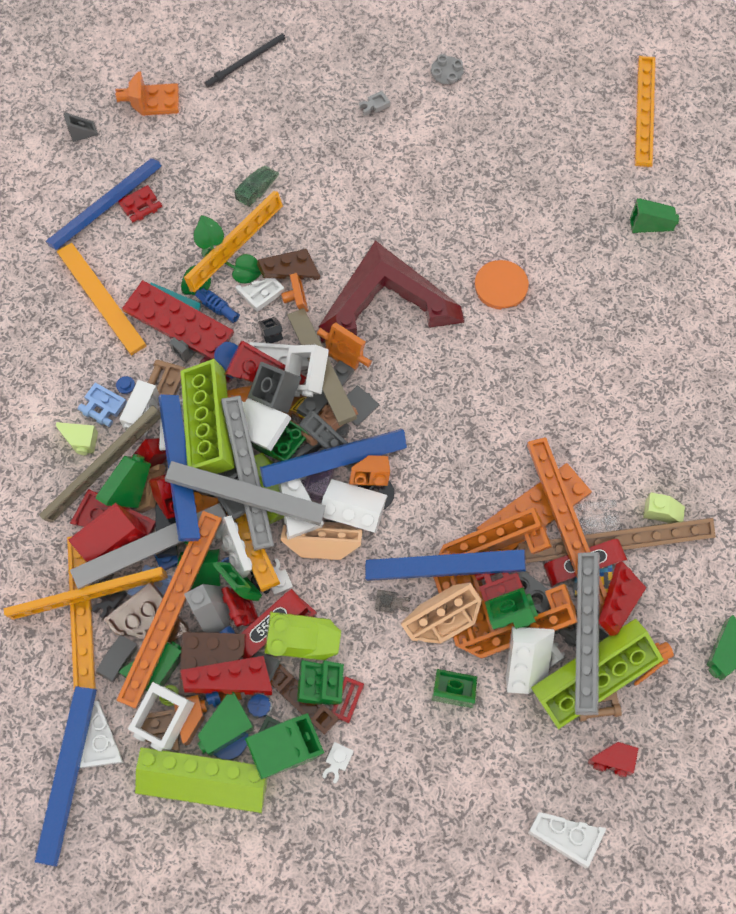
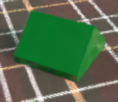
[177,549,221,590]
[431,669,477,708]

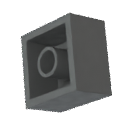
[248,362,301,413]

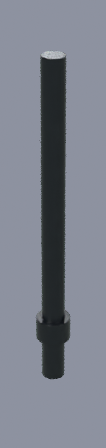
[204,33,286,88]

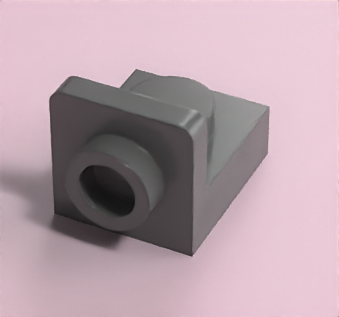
[169,337,196,363]

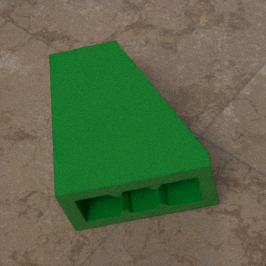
[629,198,679,233]
[96,454,151,508]
[706,615,736,681]
[119,641,182,692]
[197,692,255,757]

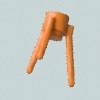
[634,642,674,686]

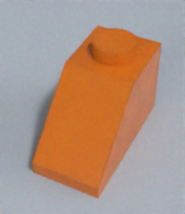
[174,695,207,746]

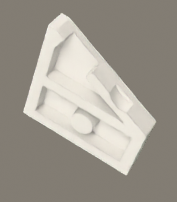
[235,278,285,312]

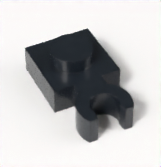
[92,591,128,619]

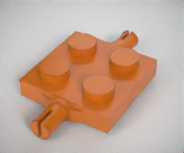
[317,323,372,370]

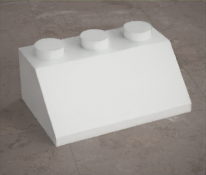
[321,479,387,533]
[506,627,555,694]

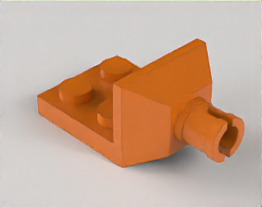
[115,71,179,116]

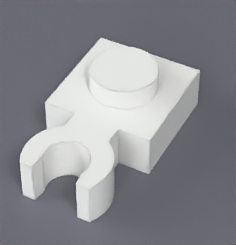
[272,558,293,596]
[323,742,354,784]

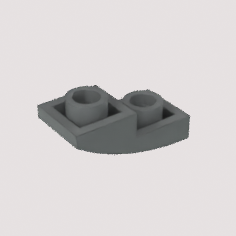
[96,635,138,683]

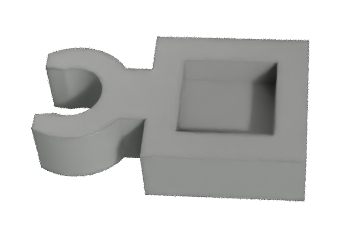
[359,91,390,116]

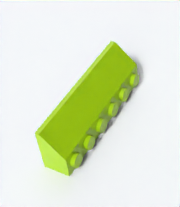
[181,359,234,474]
[531,618,664,729]
[135,747,268,813]

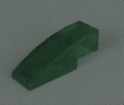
[234,166,279,207]

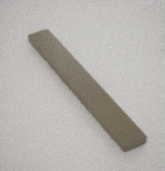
[287,308,357,426]
[39,405,161,523]

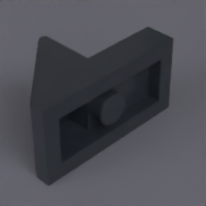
[258,316,283,344]

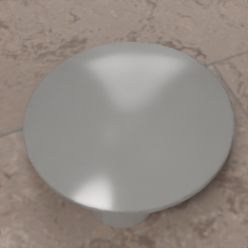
[431,54,464,84]

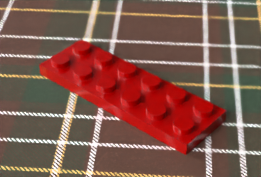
[122,280,234,360]

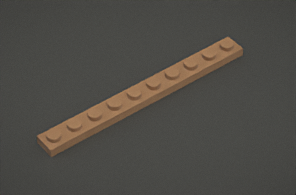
[518,518,716,563]

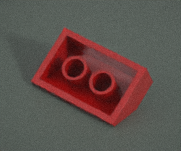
[68,503,146,562]

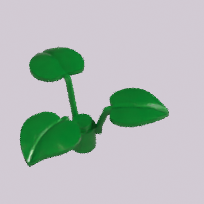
[181,215,261,295]

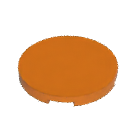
[474,260,529,310]

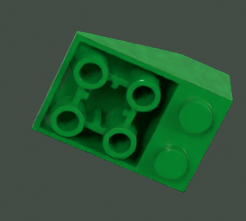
[251,421,309,461]
[245,713,324,780]

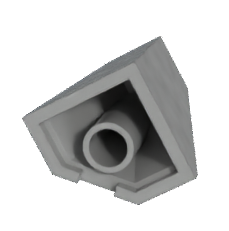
[184,584,230,633]

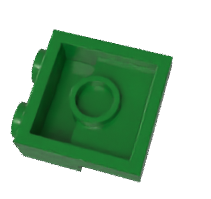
[485,587,538,630]

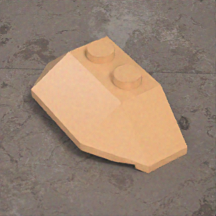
[281,522,362,560]
[401,583,482,644]

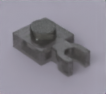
[375,590,411,613]

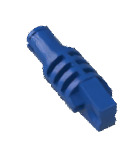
[195,288,240,323]

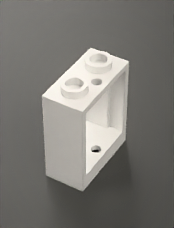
[285,345,329,397]
[119,380,160,440]
[128,682,195,751]

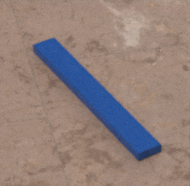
[45,158,162,250]
[158,394,200,541]
[260,429,407,488]
[365,550,526,581]
[35,686,97,866]

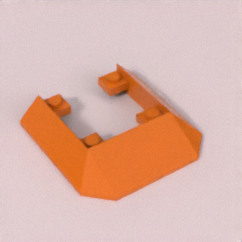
[434,507,578,659]

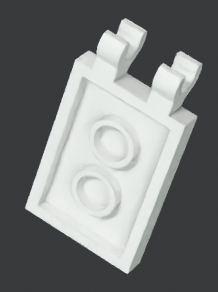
[242,398,291,451]

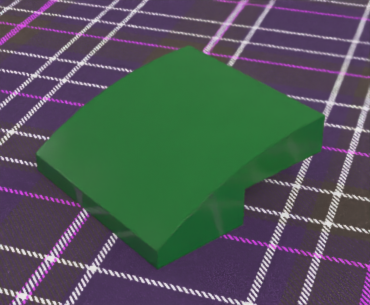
[213,562,262,601]
[297,660,344,704]

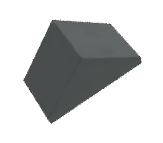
[63,112,98,142]

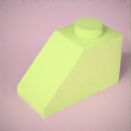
[56,422,98,455]
[643,492,685,523]

